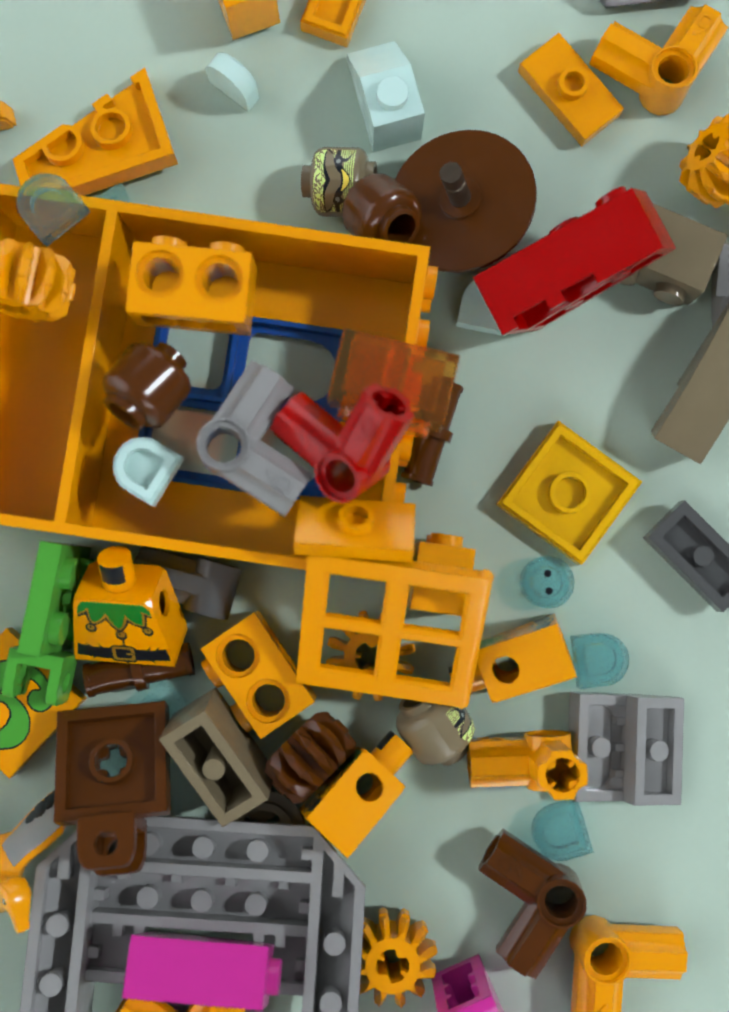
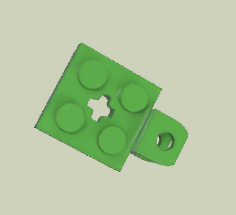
[2,541,94,706]

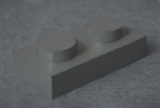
[643,500,729,612]

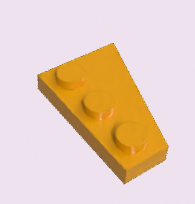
[13,67,178,196]

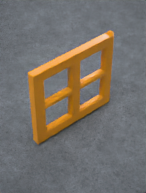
[296,555,494,709]

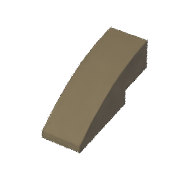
[651,302,729,464]

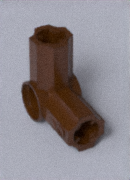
[478,828,587,979]

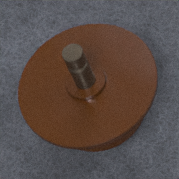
[395,130,537,273]

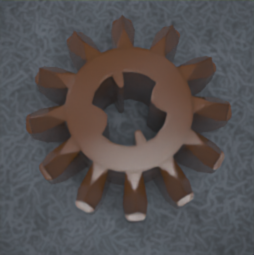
[264,712,356,804]

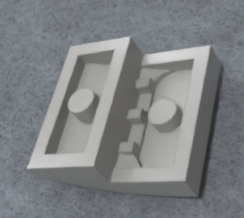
[568,692,684,806]

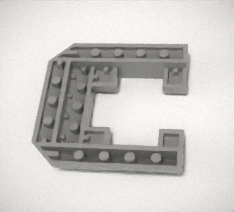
[20,816,366,1012]

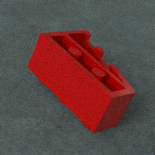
[473,186,676,335]

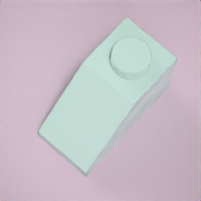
[346,41,425,152]

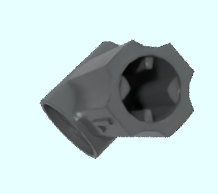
[133,546,242,620]

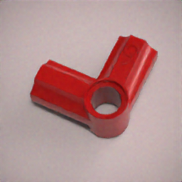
[270,383,415,504]

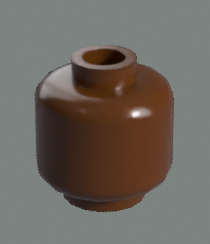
[342,173,422,244]
[102,342,191,430]

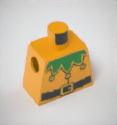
[73,546,188,667]
[448,613,577,703]
[299,731,414,859]

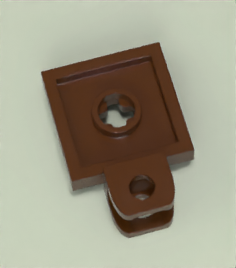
[54,701,171,877]

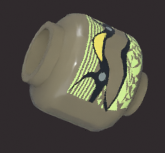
[301,147,377,217]
[396,699,475,766]

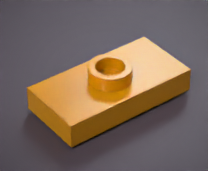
[518,33,624,147]
[294,495,416,563]

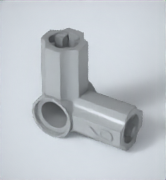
[197,360,313,517]

